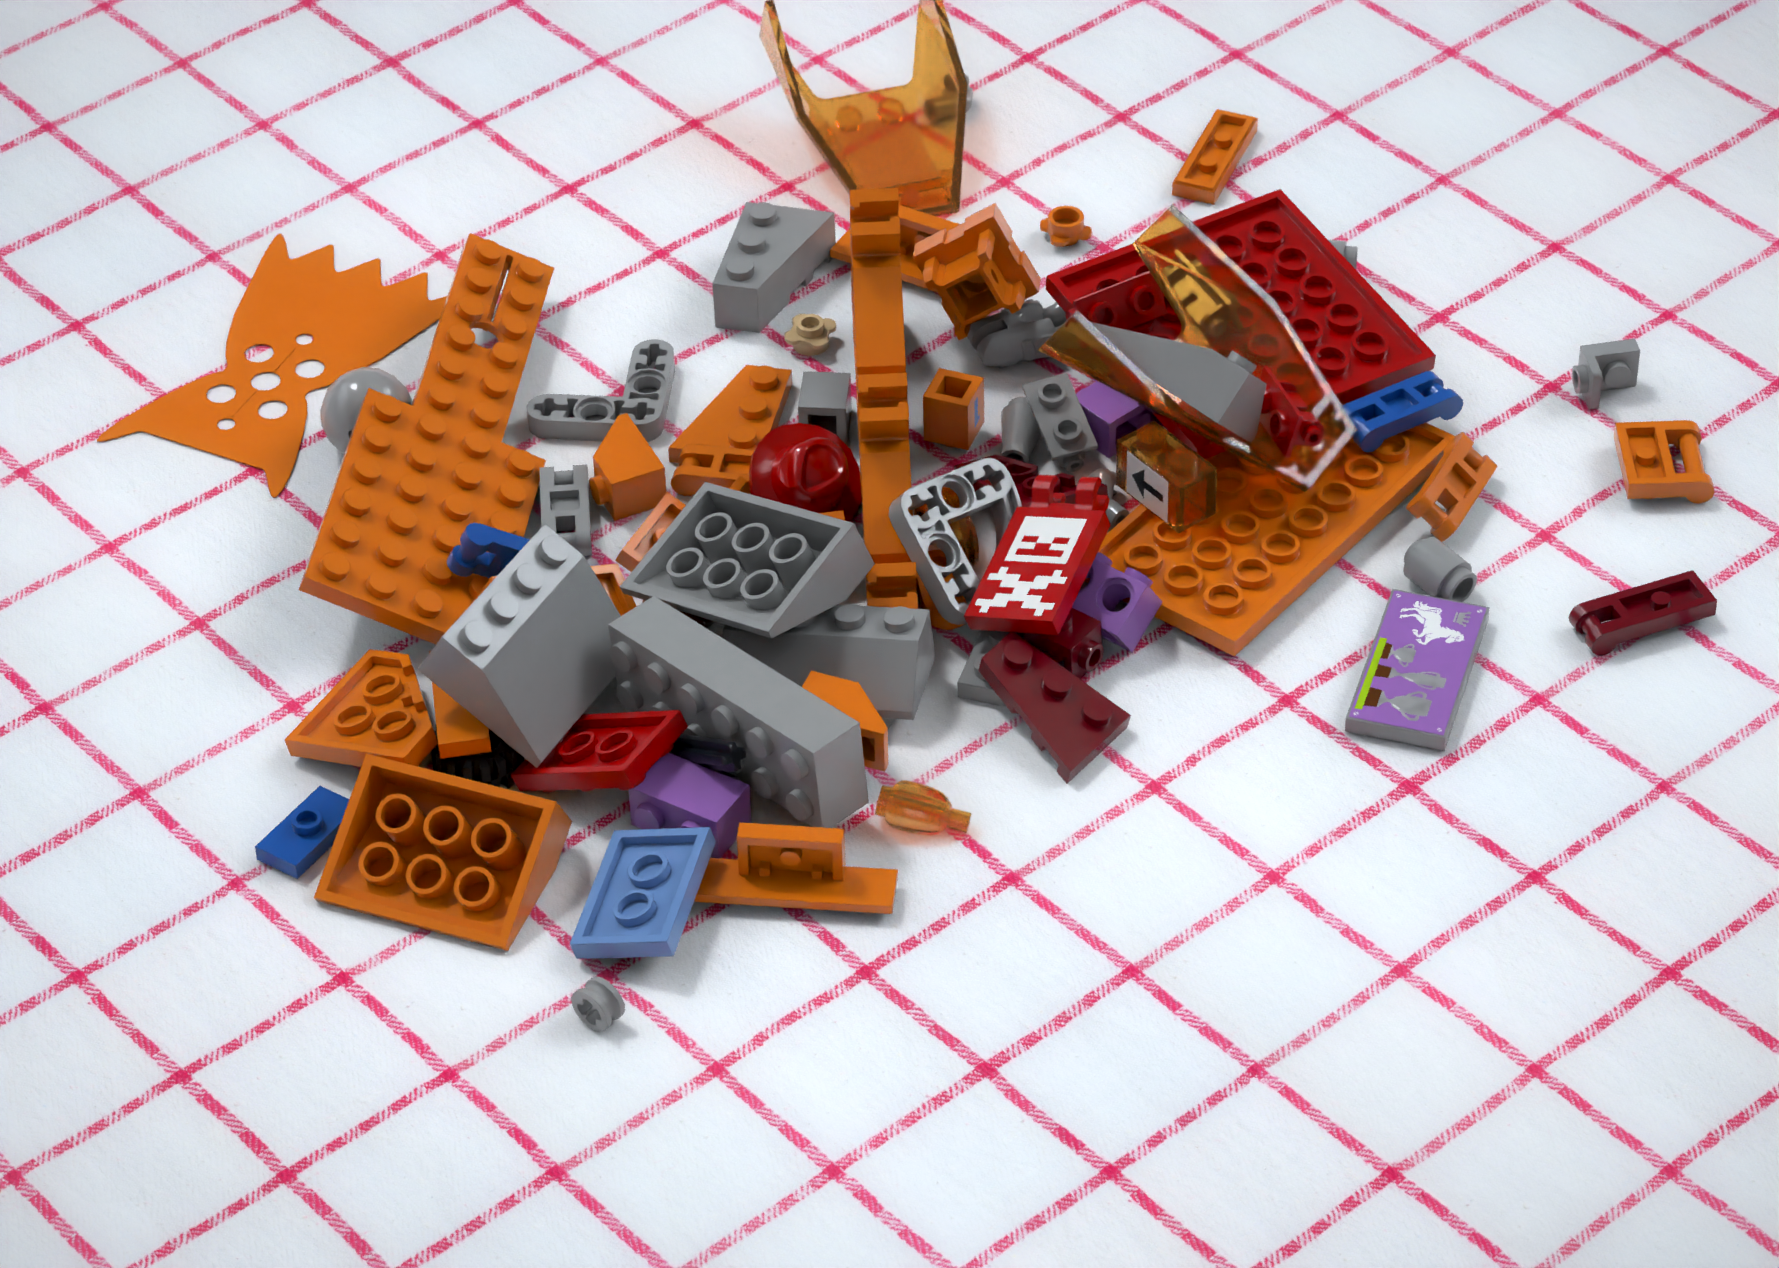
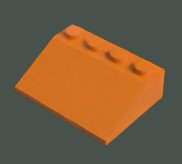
[314,754,572,951]

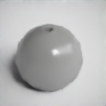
[320,367,413,454]

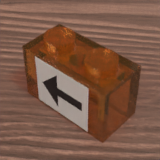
[1116,421,1217,533]

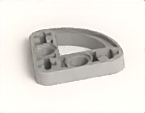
[889,458,1022,625]

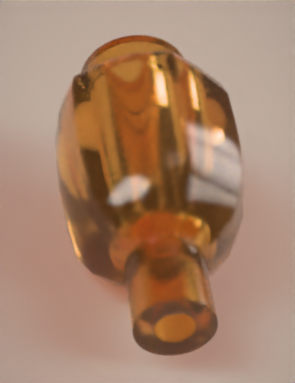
[875,780,972,836]

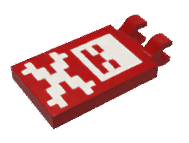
[964,475,1111,635]

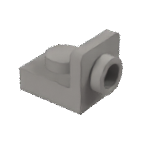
[1572,339,1640,410]

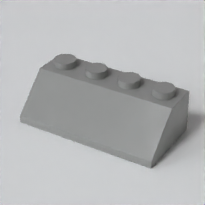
[722,604,935,720]

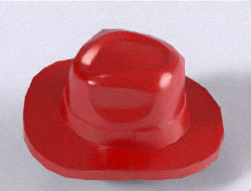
[749,423,862,522]

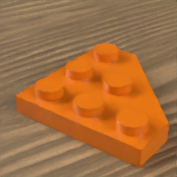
[284,649,438,767]

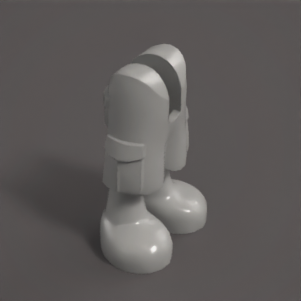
[967,299,1094,368]

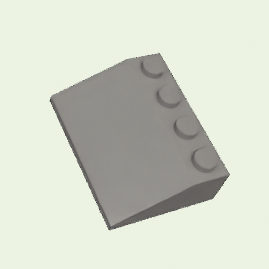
[620,482,875,638]
[418,524,621,768]

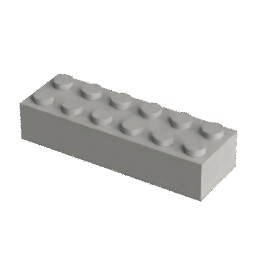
[608,596,869,828]

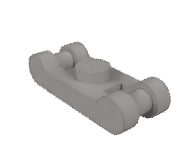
[539,464,592,556]

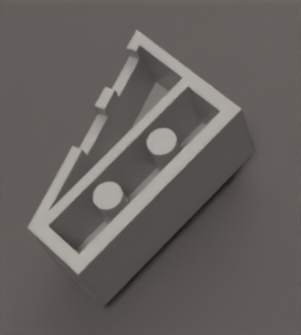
[712,202,836,333]

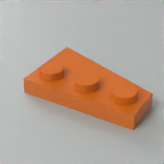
[668,365,792,463]

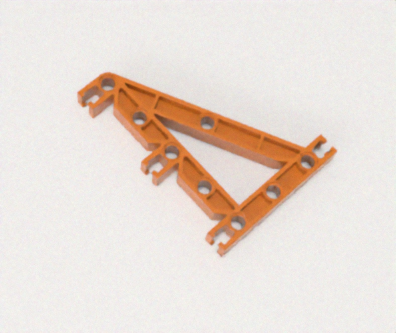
[849,188,918,609]

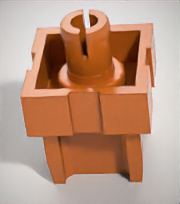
[913,203,1041,340]

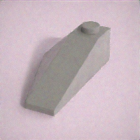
[1069,318,1266,443]

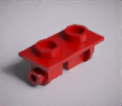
[1065,269,1168,345]
[1259,366,1324,458]

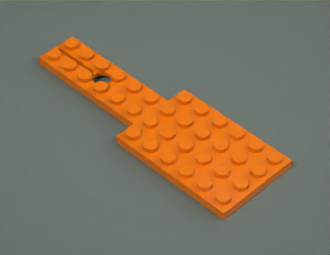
[298,233,554,645]

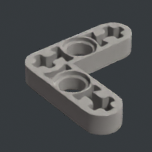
[527,339,675,442]

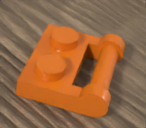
[1614,420,1715,504]

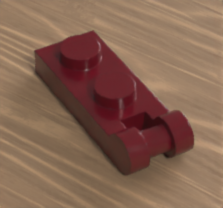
[1568,570,1717,656]

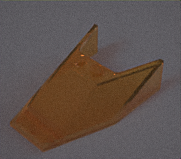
[759,0,968,216]
[1038,204,1357,492]

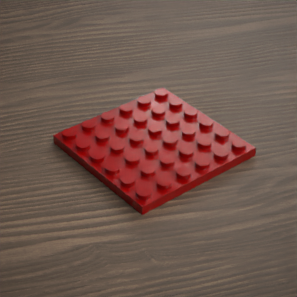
[1045,189,1436,462]

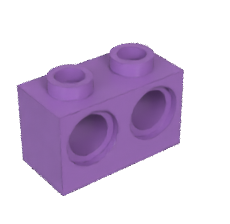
[1072,552,1162,653]

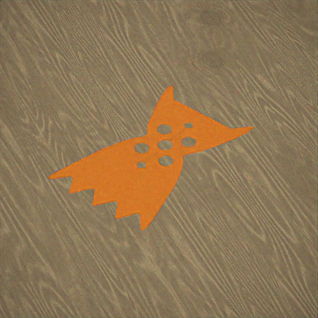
[97,233,447,498]

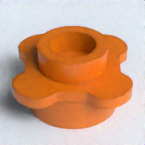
[1040,206,1092,247]

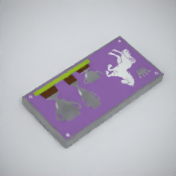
[1345,589,1490,751]

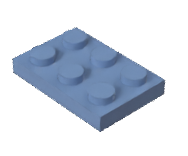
[570,827,716,959]

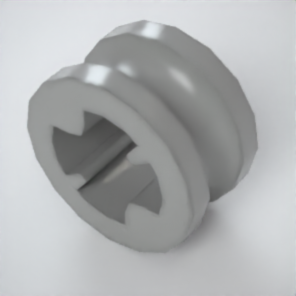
[571,977,625,1032]

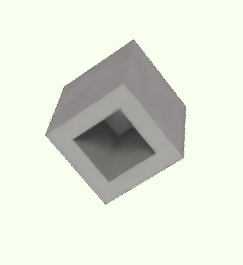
[798,371,852,445]

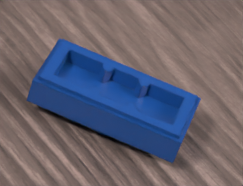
[255,786,349,879]

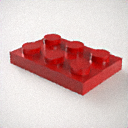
[511,710,688,793]

